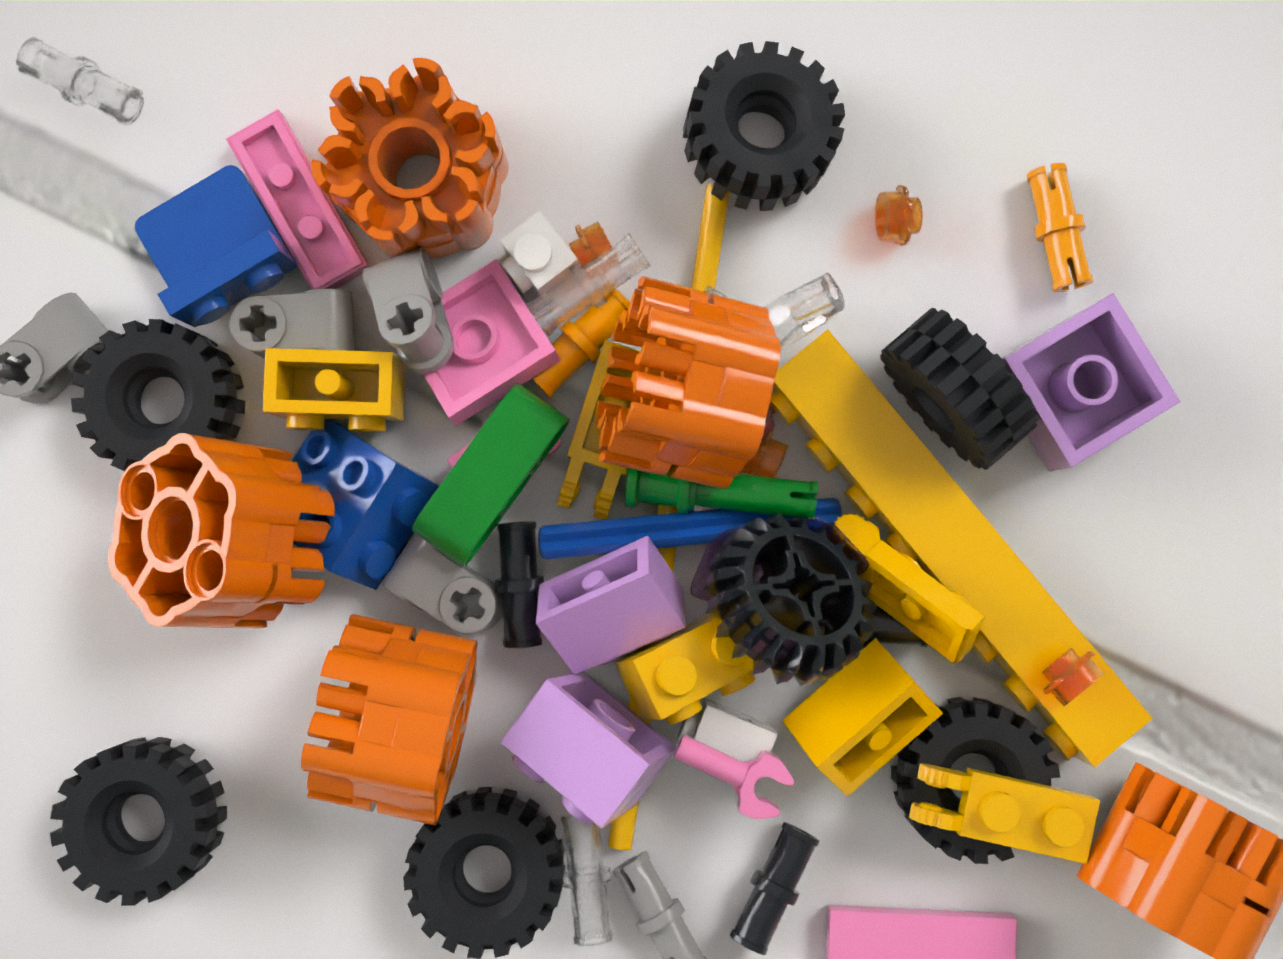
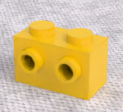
[263,348,406,432]
[614,614,756,725]
[782,638,943,797]

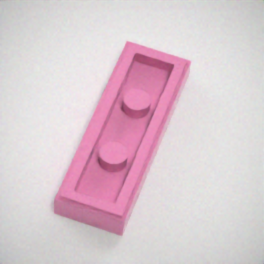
[226,109,370,290]
[826,905,1017,959]

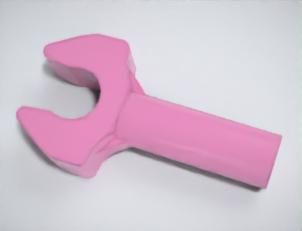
[673,734,794,819]

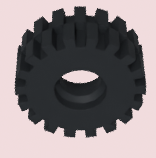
[683,41,845,211]
[880,308,1038,470]
[71,319,246,471]
[891,697,1061,864]
[50,737,227,906]
[403,787,566,959]

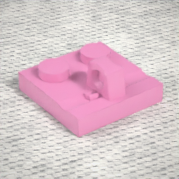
[423,259,561,426]

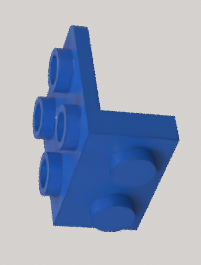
[135,165,298,327]
[292,419,439,590]

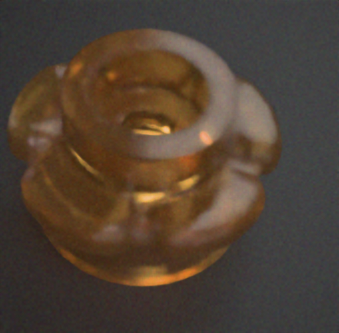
[875,185,923,246]
[569,221,621,279]
[741,431,789,478]
[1042,648,1104,707]

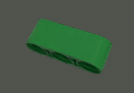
[412,383,570,568]

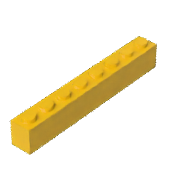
[769,329,1153,767]

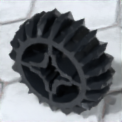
[703,512,877,686]

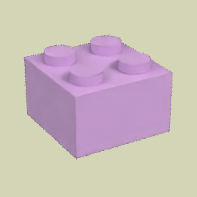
[1002,293,1181,471]
[501,671,677,828]

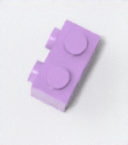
[536,536,686,675]

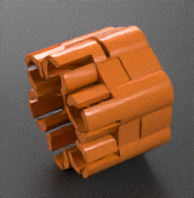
[311,58,509,259]
[595,276,781,489]
[108,433,335,629]
[301,614,478,825]
[1076,762,1283,959]

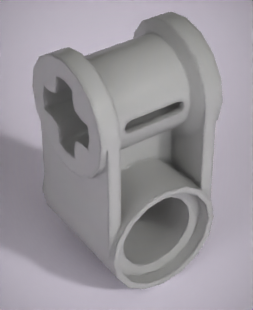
[362,247,454,374]
[229,289,356,358]
[0,292,109,404]
[382,533,503,634]

